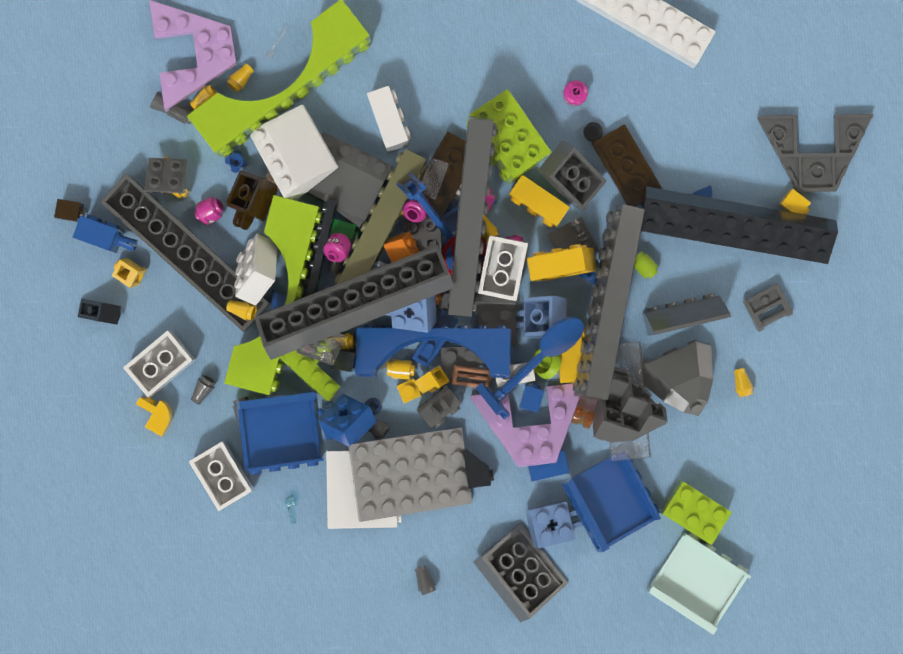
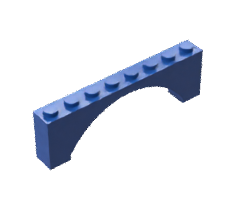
[355,325,512,378]

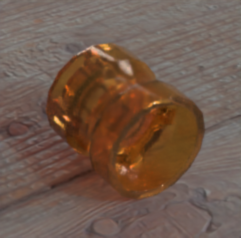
[571,405,595,429]

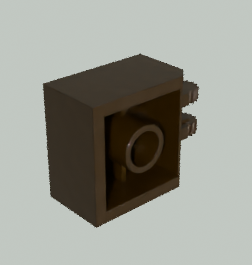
[226,170,278,230]

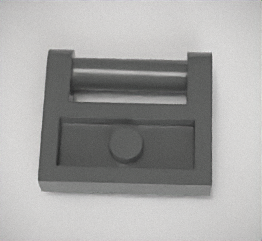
[743,284,793,332]

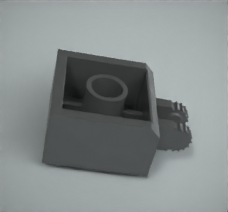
[417,385,461,428]

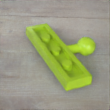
[279,341,340,402]

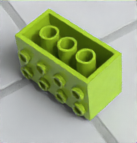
[466,89,552,184]

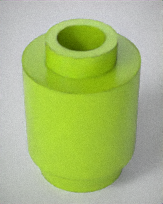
[634,251,659,279]

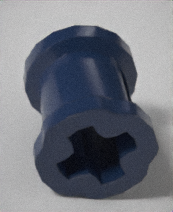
[365,398,382,415]

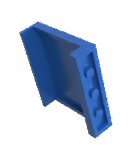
[236,392,324,475]
[561,450,661,552]

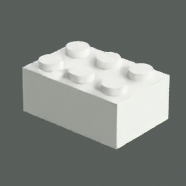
[367,86,411,153]
[234,233,277,305]
[478,235,528,301]
[123,330,195,397]
[189,441,255,511]

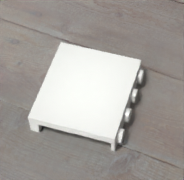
[326,450,401,529]

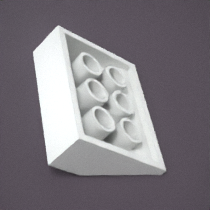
[250,105,338,201]

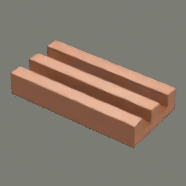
[451,364,491,387]

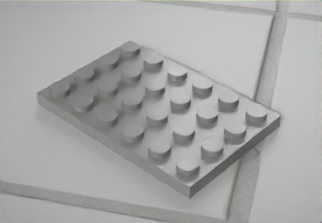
[349,427,472,522]

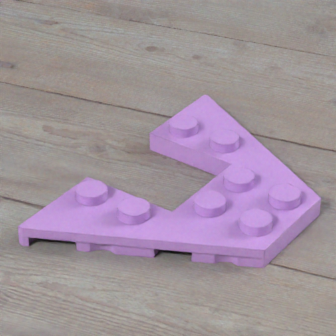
[149,0,236,112]
[470,383,580,467]

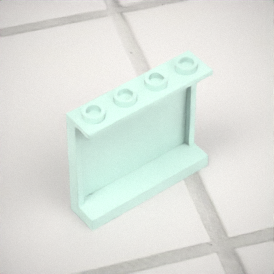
[647,532,751,635]

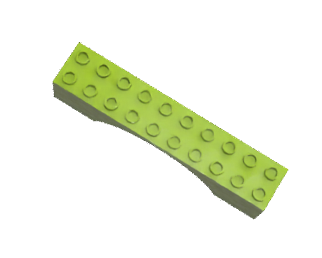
[187,0,372,157]
[224,195,324,395]

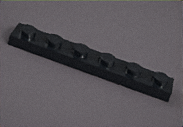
[302,198,338,298]

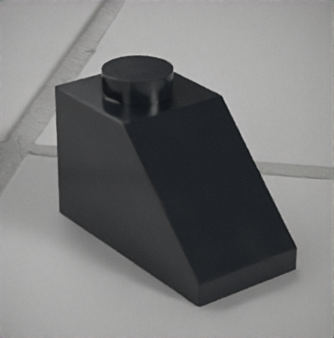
[78,298,121,325]
[327,350,356,372]
[463,449,494,489]

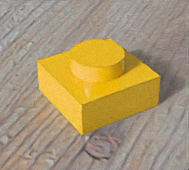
[396,379,422,403]

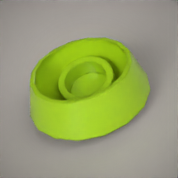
[533,349,561,379]

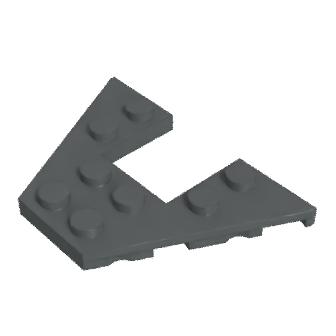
[757,114,874,192]
[438,290,517,386]

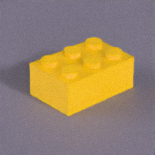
[527,244,597,281]

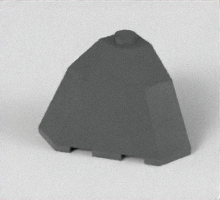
[636,340,713,416]
[593,367,668,443]

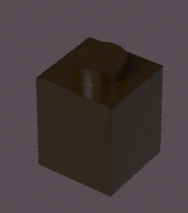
[54,199,86,223]

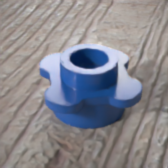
[225,150,248,173]

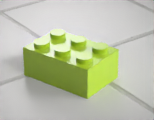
[660,480,732,545]

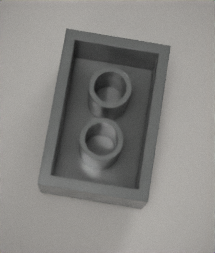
[537,141,606,211]

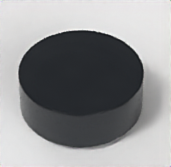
[583,122,603,142]

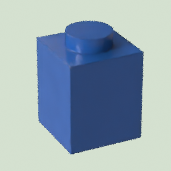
[519,383,544,413]

